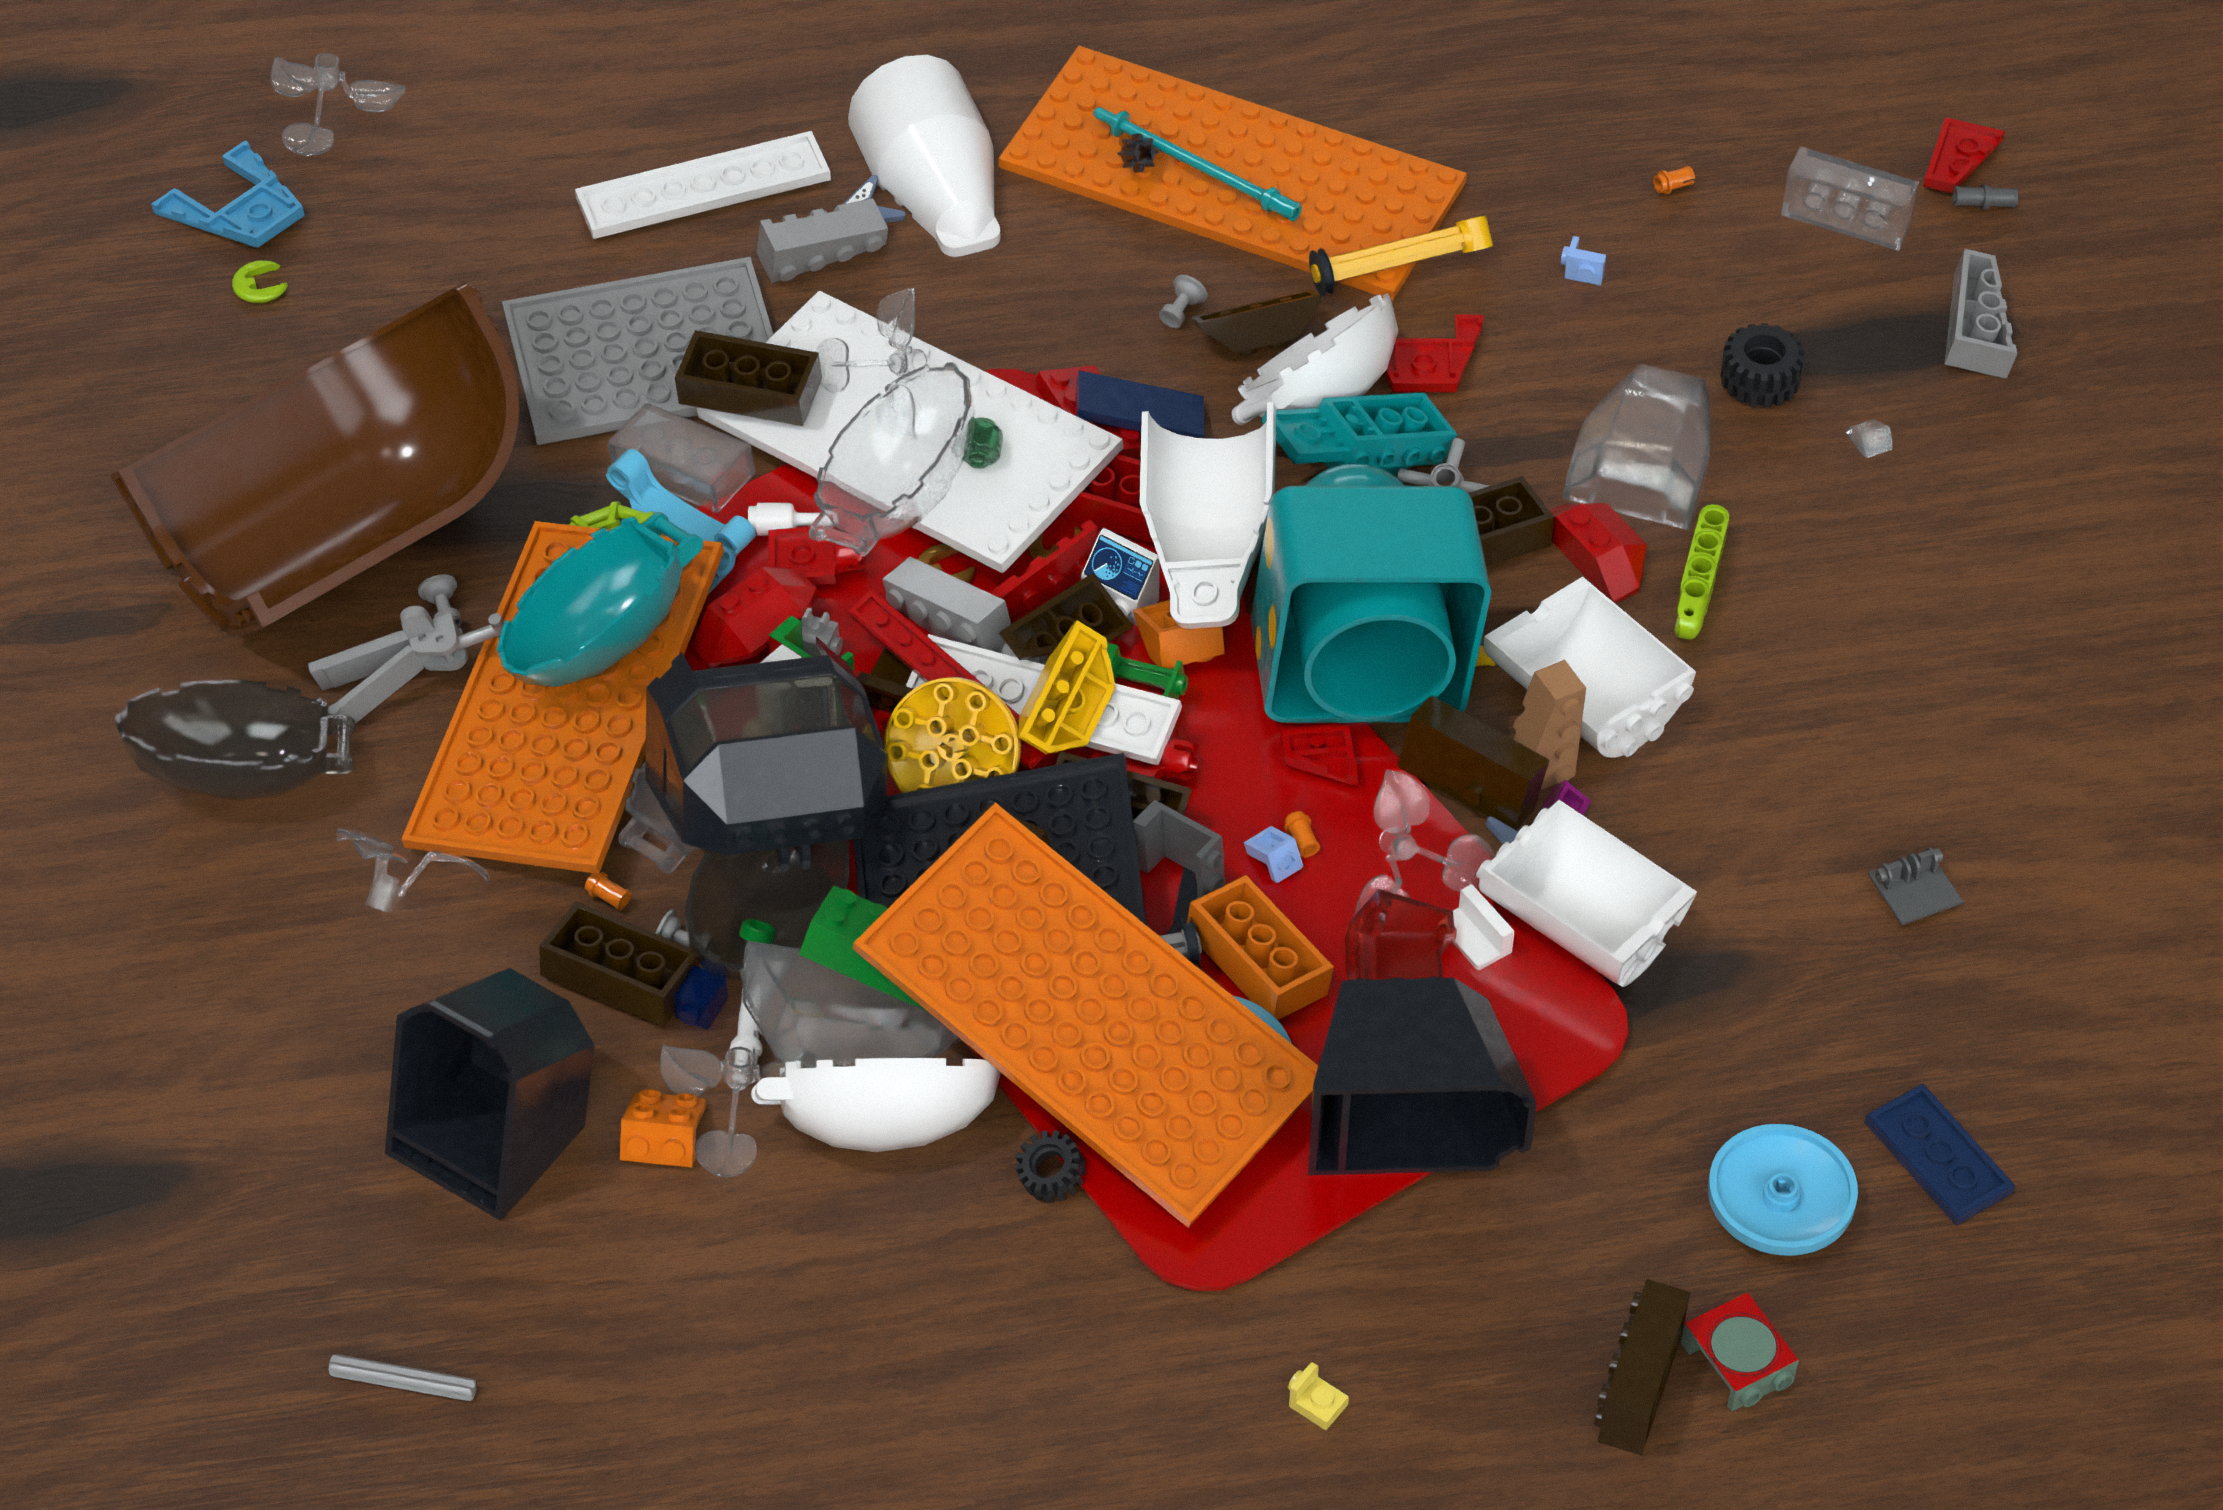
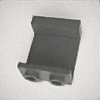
[1133,800,1226,898]

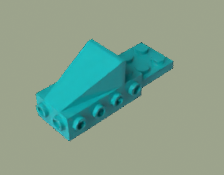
[1262,393,1457,476]

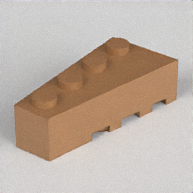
[1513,659,1586,790]

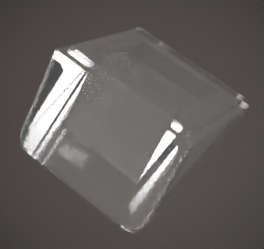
[1846,419,1893,457]

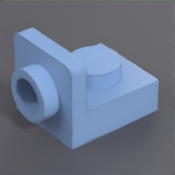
[1244,826,1303,883]

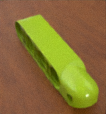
[1674,504,1729,640]

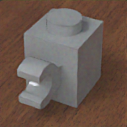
[801,608,843,657]

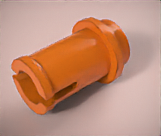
[1653,166,1695,195]
[1284,811,1320,857]
[585,872,632,911]

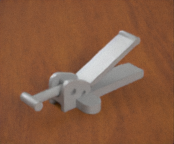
[308,606,505,732]

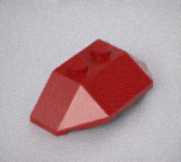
[1549,503,1647,604]
[691,567,818,668]

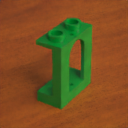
[1107,643,1188,700]

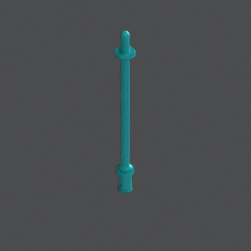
[1093,107,1302,222]

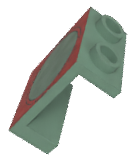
[1681,1292,1799,1412]

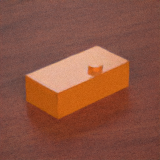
[1187,875,1334,1020]

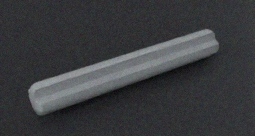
[328,1354,477,1401]

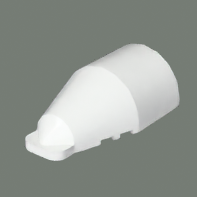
[848,55,1001,257]
[1139,402,1276,629]

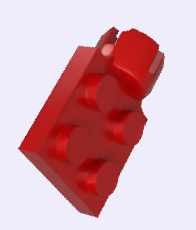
[768,524,866,585]
[1091,726,1199,781]

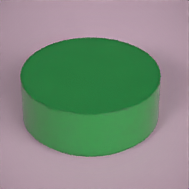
[739,919,777,946]

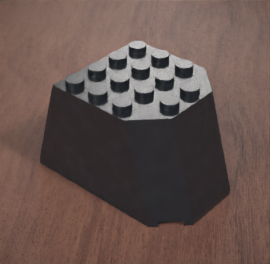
[385,968,595,1221]
[1308,976,1537,1176]

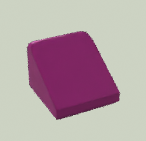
[1539,780,1591,815]

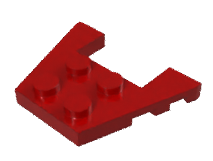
[1383,314,1484,392]

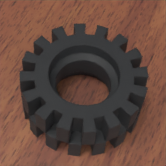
[1015,1131,1086,1203]

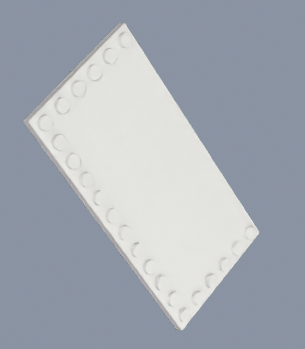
[697,291,1124,573]

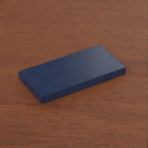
[1076,370,1205,439]
[1864,1084,2015,1225]

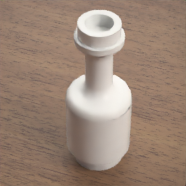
[748,503,836,536]

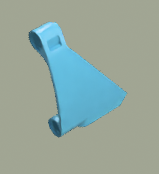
[606,448,756,595]

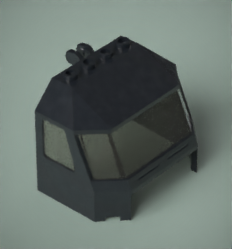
[645,637,888,872]

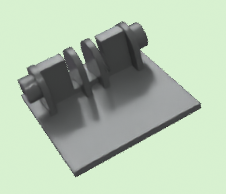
[1868,847,1964,925]

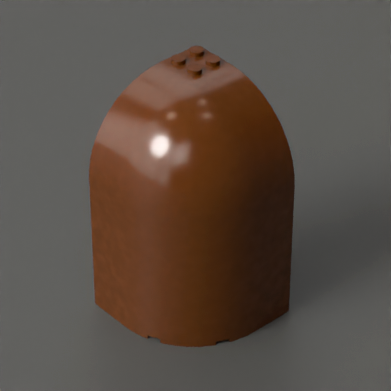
[110,282,519,636]

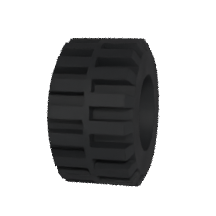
[1720,323,1805,408]

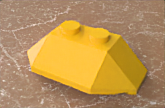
[1017,620,1116,754]

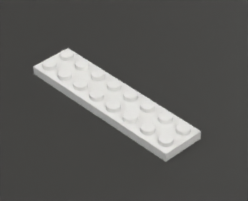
[575,131,831,239]
[906,634,1182,765]

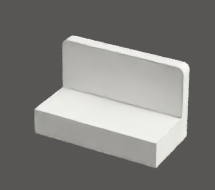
[1437,884,1514,970]

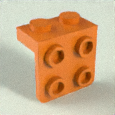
[620,1089,706,1168]

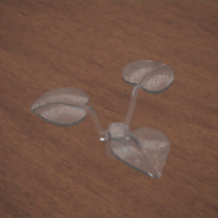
[271,53,405,156]
[815,289,927,441]
[1354,770,1495,933]
[336,827,490,914]
[660,1044,816,1177]

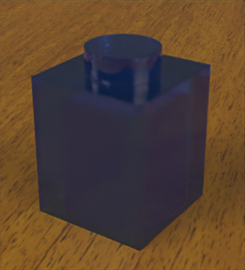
[674,965,728,1030]

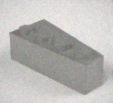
[757,198,888,284]
[1945,249,2017,379]
[882,557,1011,653]

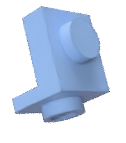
[1561,236,1606,286]

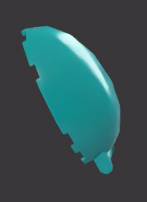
[496,512,703,687]

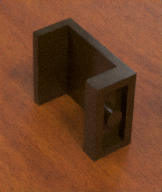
[858,648,913,714]

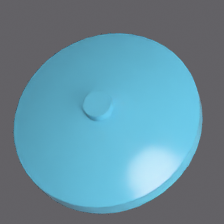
[1708,1124,1858,1256]

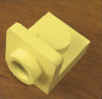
[1288,1362,1349,1430]

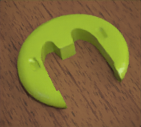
[232,260,288,303]

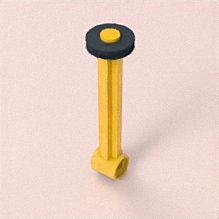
[1309,215,1493,296]

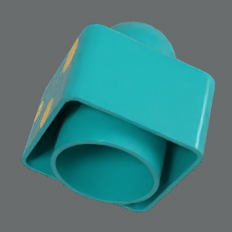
[1251,463,1491,723]

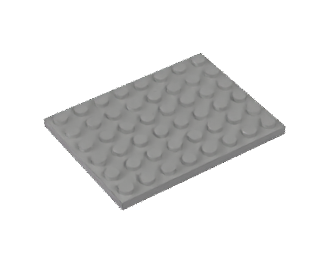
[502,257,774,445]

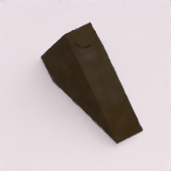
[999,573,1133,661]

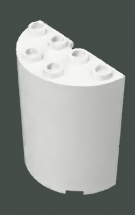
[1484,577,1696,758]
[1476,800,1697,987]

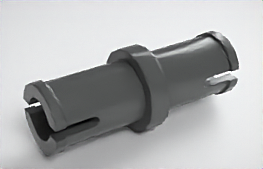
[1952,185,2018,209]

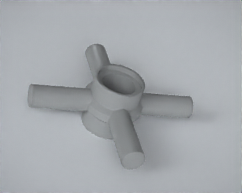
[1398,438,1490,493]

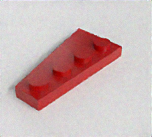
[990,519,1097,618]

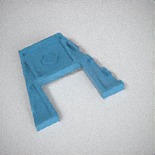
[151,140,305,248]

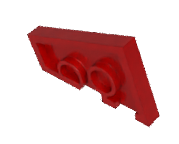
[1923,117,2006,193]

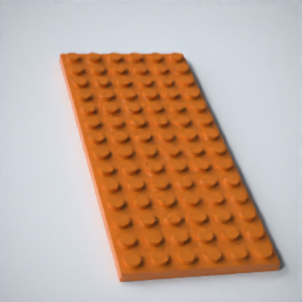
[998,46,1467,301]

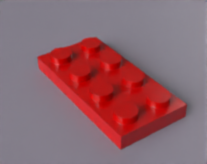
[1036,365,1141,458]

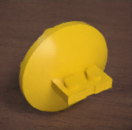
[885,677,1021,793]

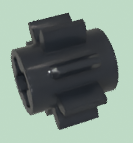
[1118,133,1158,173]

